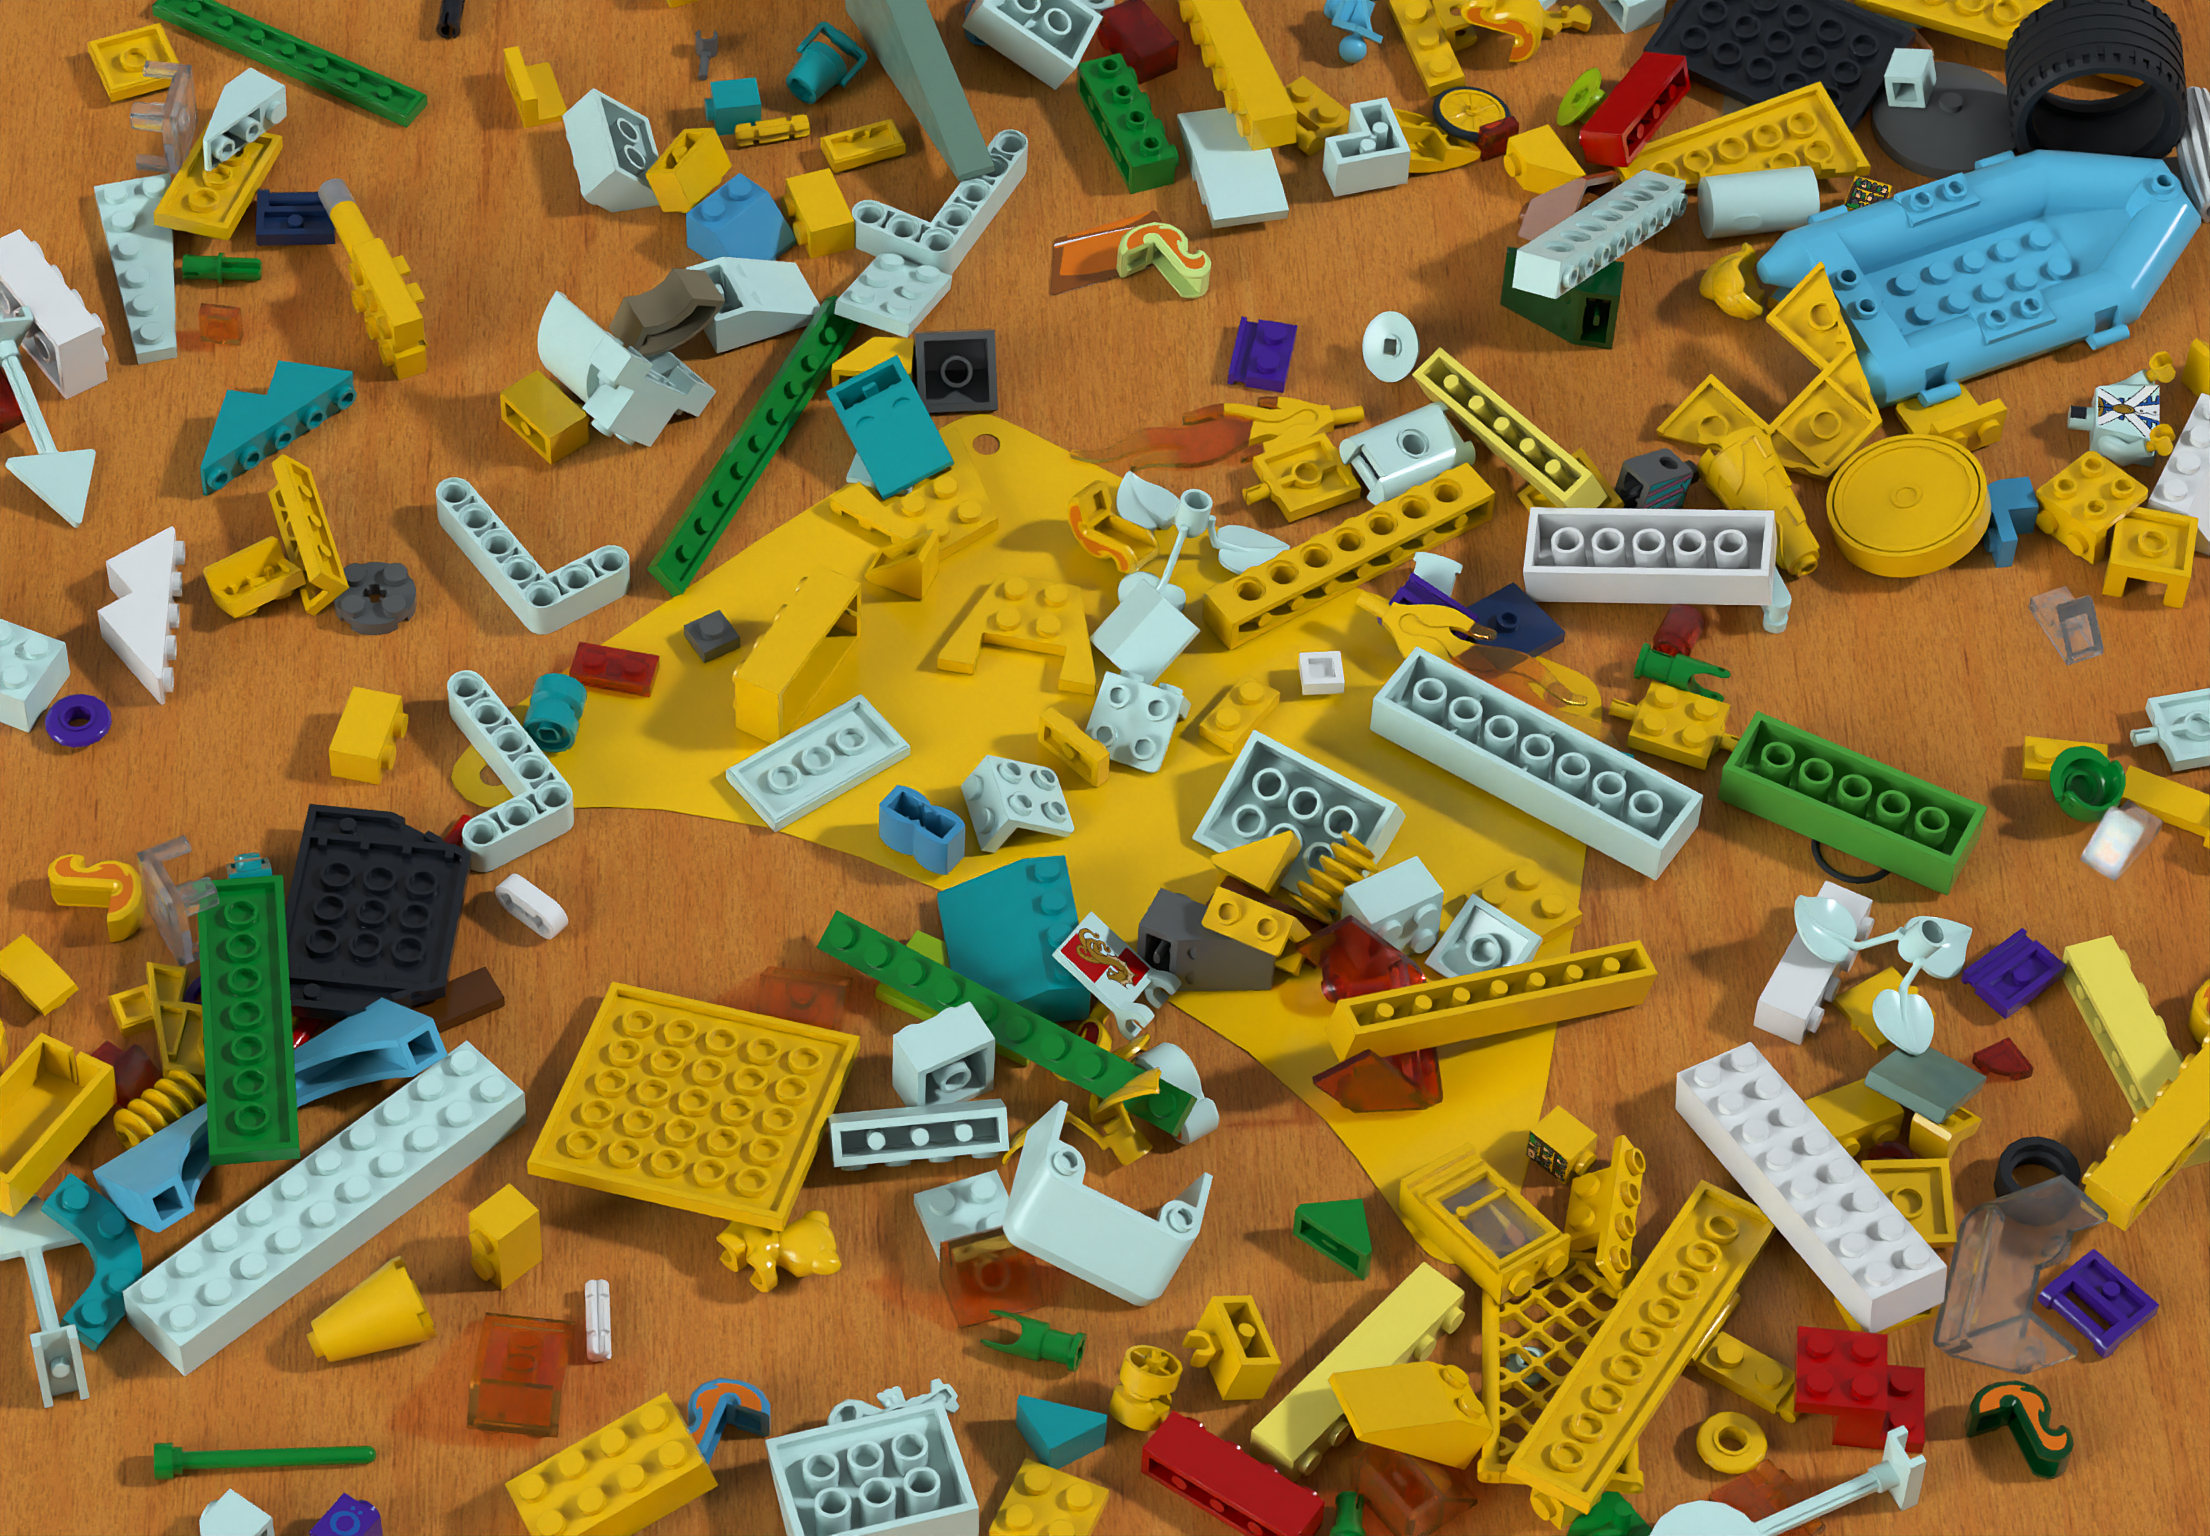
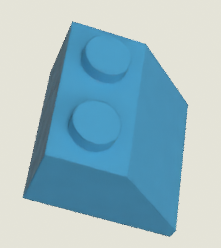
[686,173,797,261]

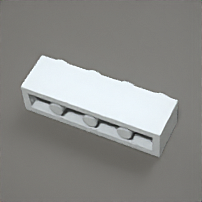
[1753,880,1875,1045]

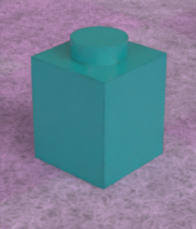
[704,77,761,136]

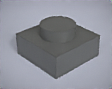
[684,610,740,663]

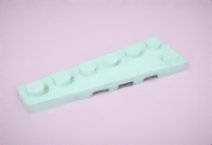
[94,173,177,365]

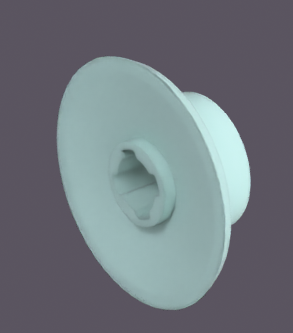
[1362,311,1420,382]

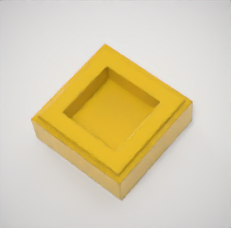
[108,984,155,1038]

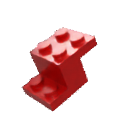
[1794,1326,1925,1454]

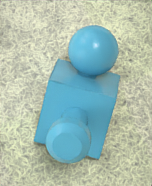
[1324,0,1383,63]

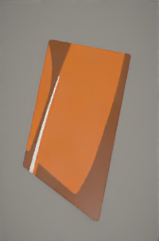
[1051,210,1163,295]

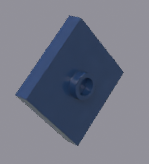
[1465,582,1565,676]

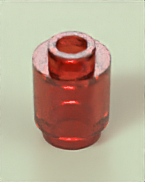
[1653,604,1705,656]

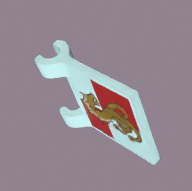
[1052,911,1182,1041]

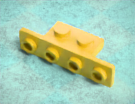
[1564,1135,1646,1290]

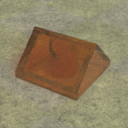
[756,966,853,1032]
[939,1225,1045,1329]

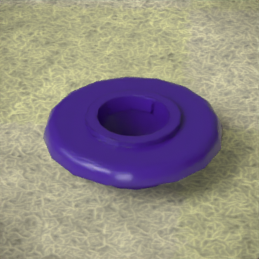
[45,694,112,748]

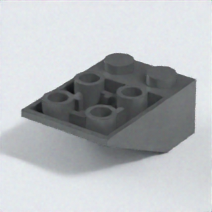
[1137,888,1276,991]

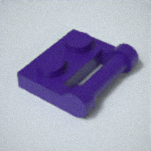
[2038,1248,2159,1359]

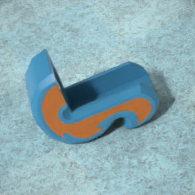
[688,1378,771,1465]

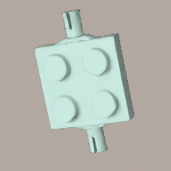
[2130,688,2210,772]

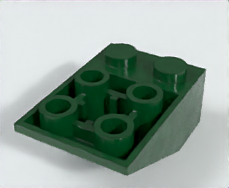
[1500,247,1625,350]

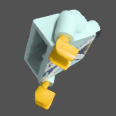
[2067,351,2176,467]

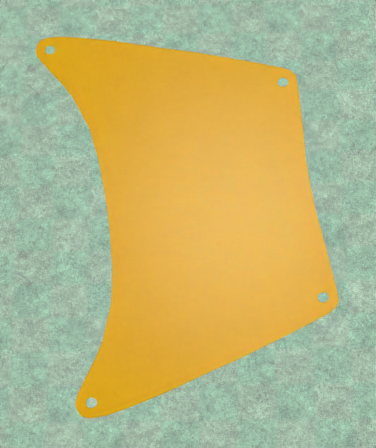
[451,414,1602,1265]

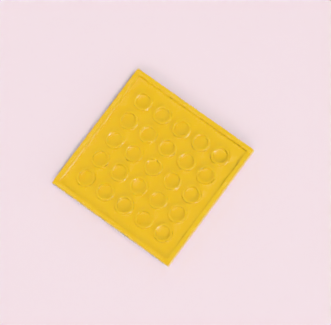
[527,981,860,1232]

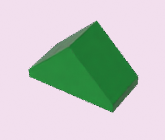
[1293,1198,1372,1281]

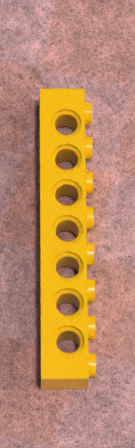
[1202,462,1496,650]

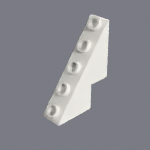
[98,526,185,706]

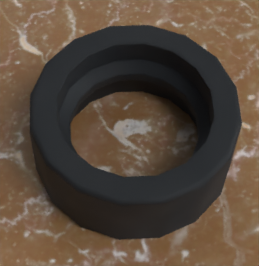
[1993,1136,2081,1223]

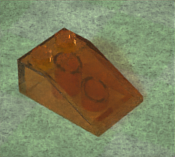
[467,1312,575,1439]

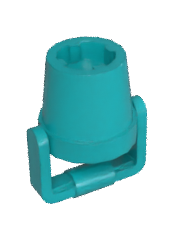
[786,21,868,104]

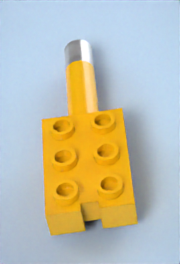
[318,178,429,381]

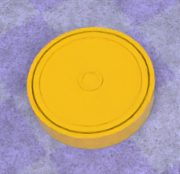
[1826,434,1991,578]

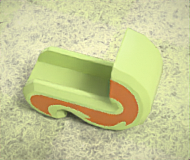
[1116,222,1211,298]

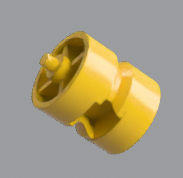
[1109,1345,1182,1431]

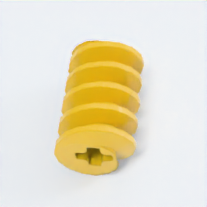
[1288,830,1379,925]
[114,1068,207,1150]

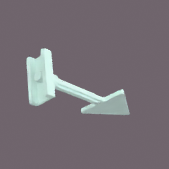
[0,306,96,528]
[0,1194,90,1408]

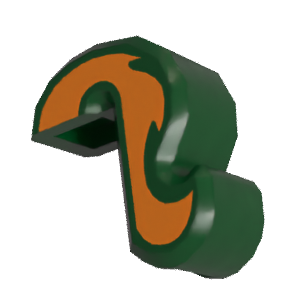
[1964,1380,2074,1479]

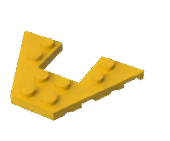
[1656,261,1882,482]

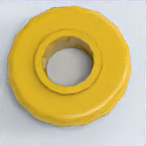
[1695,1411,1768,1474]

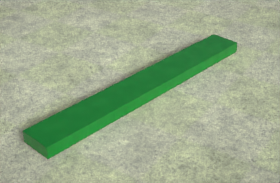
[152,0,428,128]

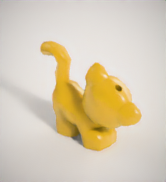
[716,1210,841,1292]

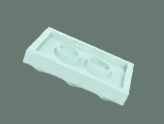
[834,252,952,338]

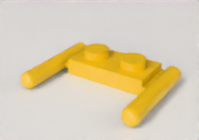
[1687,1291,1802,1423]

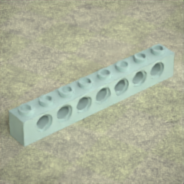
[1512,170,1688,299]

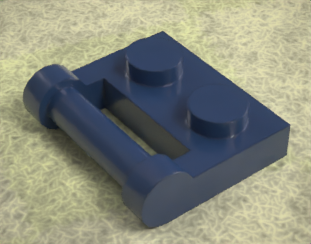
[256,189,336,246]

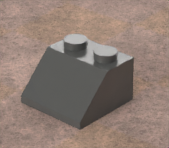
[913,328,998,413]

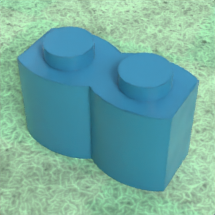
[879,785,965,875]

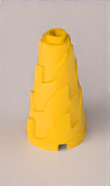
[1697,426,1820,577]

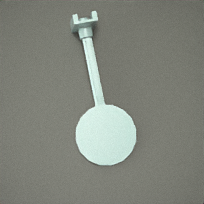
[1649,1425,1927,1536]

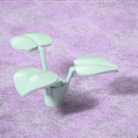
[1116,471,1290,612]
[1794,895,1972,1056]

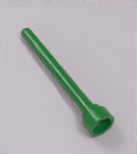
[154,1442,376,1480]

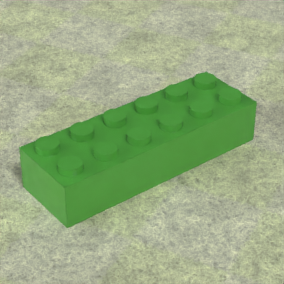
[1717,711,1987,896]

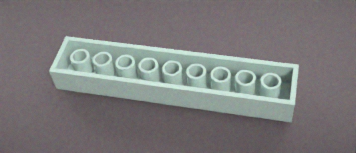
[123,1040,527,1377]

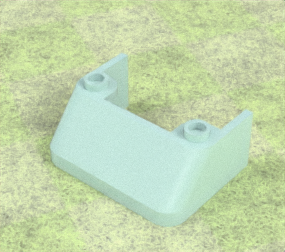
[1003,1100,1213,1306]

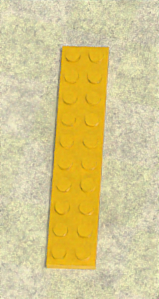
[1506,1180,1777,1515]

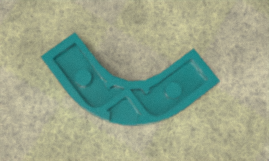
[41,1172,142,1352]

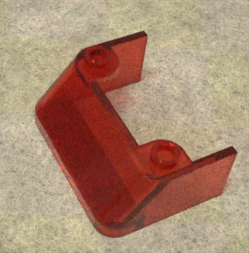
[1295,915,1443,1113]

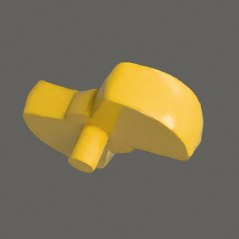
[1543,4,1593,38]

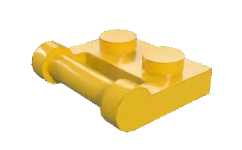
[1284,75,1350,155]

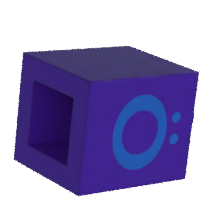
[309,1493,383,1536]

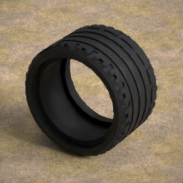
[2005,0,2188,159]

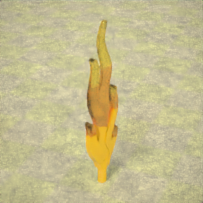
[1070,396,1364,472]
[1356,590,1622,752]

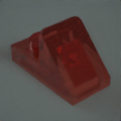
[90,1040,163,1109]

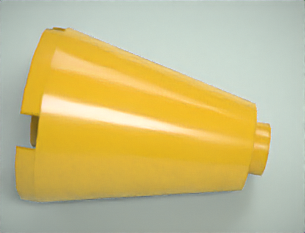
[306,1255,438,1363]

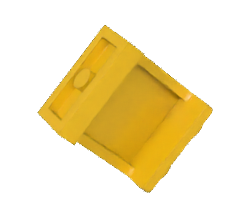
[1202,886,1314,976]

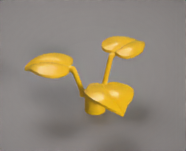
[1002,1033,1162,1167]

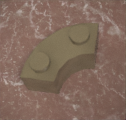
[609,268,725,357]

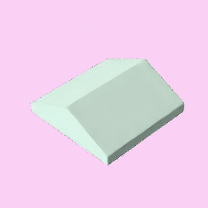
[1089,578,1201,685]
[1424,893,1543,978]

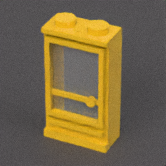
[1398,1142,1571,1305]

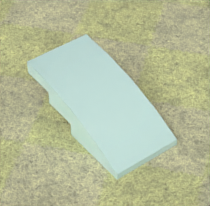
[1177,107,1289,229]

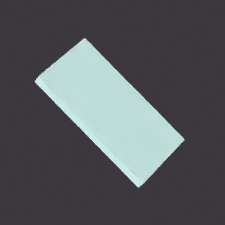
[726,694,910,832]

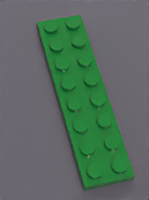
[196,875,300,1166]

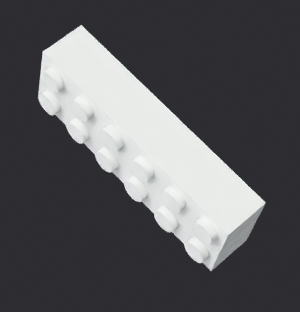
[1523,507,1777,605]

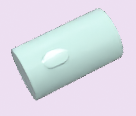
[1697,166,1820,239]

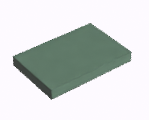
[1864,1047,1987,1124]

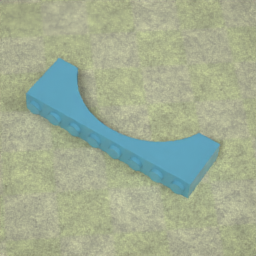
[93,998,448,1233]

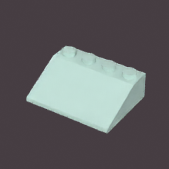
[1192,730,1406,916]
[765,1399,979,1536]

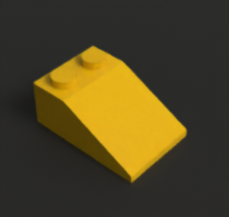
[1328,1361,1494,1470]

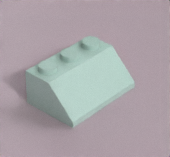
[562,88,660,212]

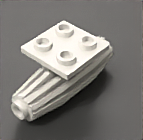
[2162,86,2210,223]

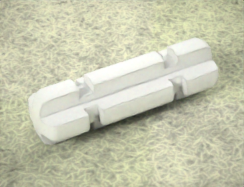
[585,1279,612,1362]

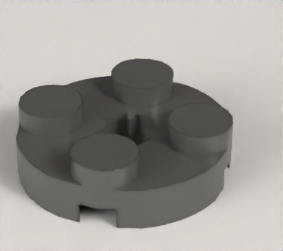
[334,562,417,635]

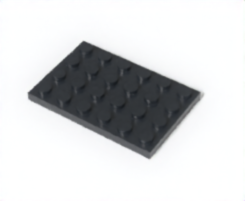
[1643,0,1916,134]

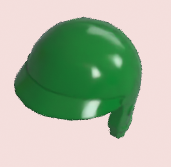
[2050,746,2126,823]

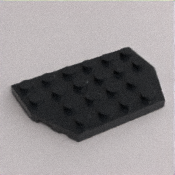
[285,804,472,1021]

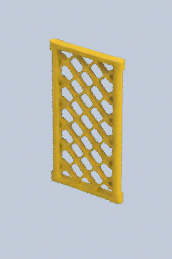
[1477,1244,1644,1494]

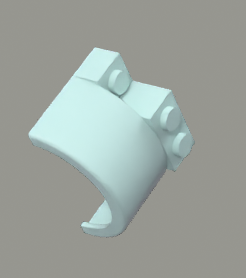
[537,290,716,447]

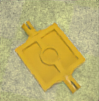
[1242,432,1361,522]
[1609,681,1741,771]

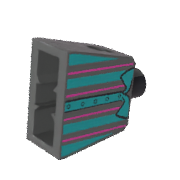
[1615,448,1700,509]

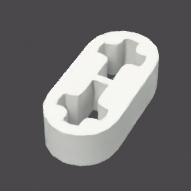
[495,874,569,939]

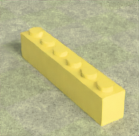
[1412,347,1608,508]
[2062,935,2210,1169]
[1249,1262,1465,1482]

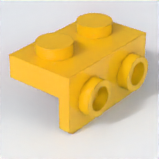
[203,536,306,618]

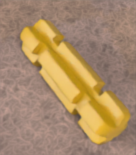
[734,114,810,147]

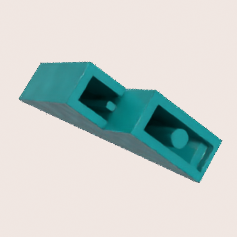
[200,360,357,496]

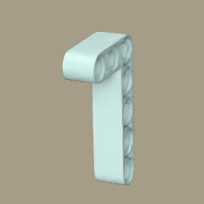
[852,130,1028,275]
[436,477,630,634]
[447,670,574,872]

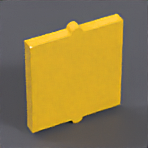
[1833,966,1936,1051]

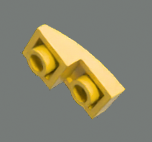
[0,933,79,1016]

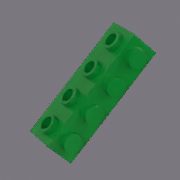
[1077,53,1179,194]

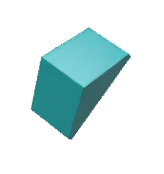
[1016,1395,1107,1470]

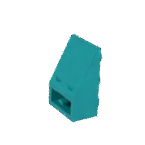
[826,355,955,500]

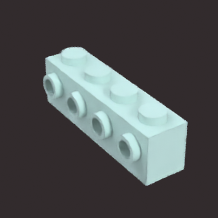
[828,1098,1010,1171]

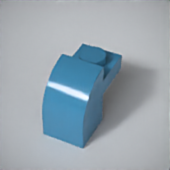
[1982,477,2039,568]

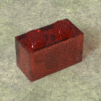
[1097,0,1179,85]

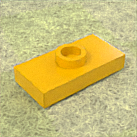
[820,118,906,173]

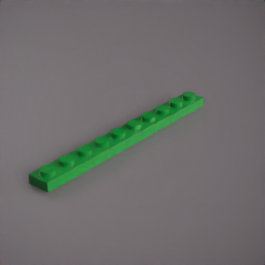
[647,295,860,597]
[816,910,1197,1137]

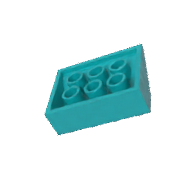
[936,855,1091,1022]

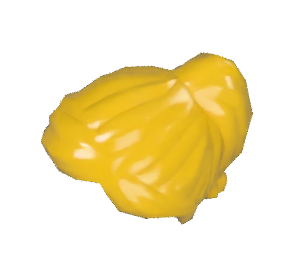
[1699,242,1765,320]

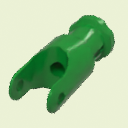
[1633,643,1731,702]
[980,1310,1087,1372]

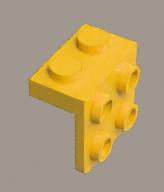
[1895,383,2008,451]
[2035,451,2148,565]

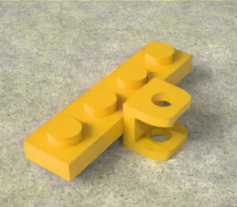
[1386,0,1477,97]

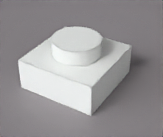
[1298,651,1345,695]

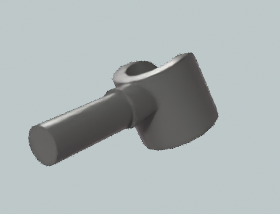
[695,30,718,81]

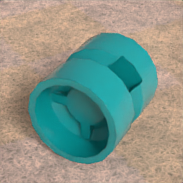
[522,673,587,753]

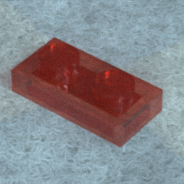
[569,642,660,697]

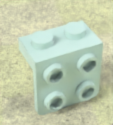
[1085,670,1191,773]
[961,755,1074,853]

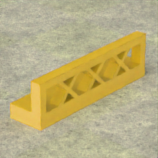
[268,454,349,616]

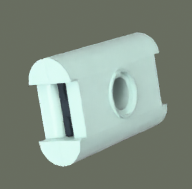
[1339,401,1476,505]

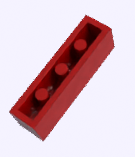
[1579,52,1691,168]
[1141,1410,1325,1536]

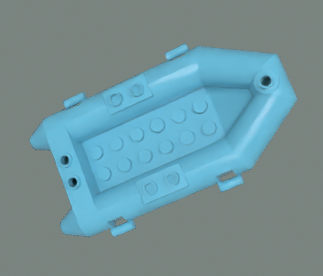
[1757,149,2201,409]

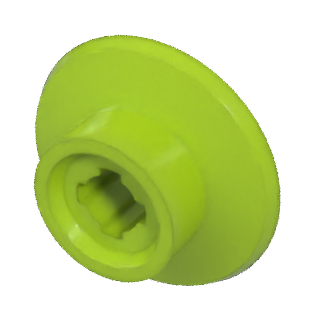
[1556,67,1608,126]

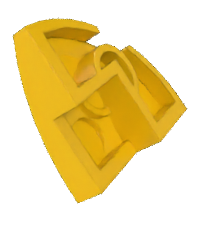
[1392,108,1481,173]

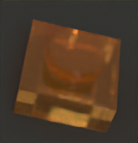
[198,303,243,346]

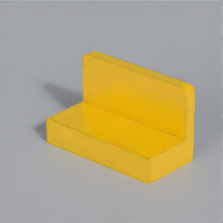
[503,46,567,128]

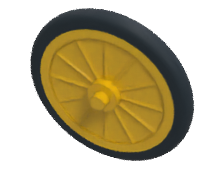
[1432,86,1511,142]

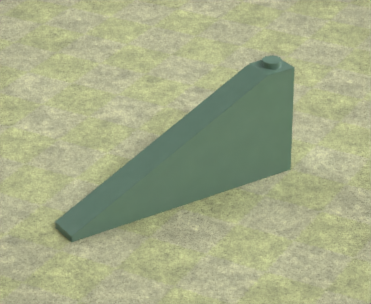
[845,0,995,181]

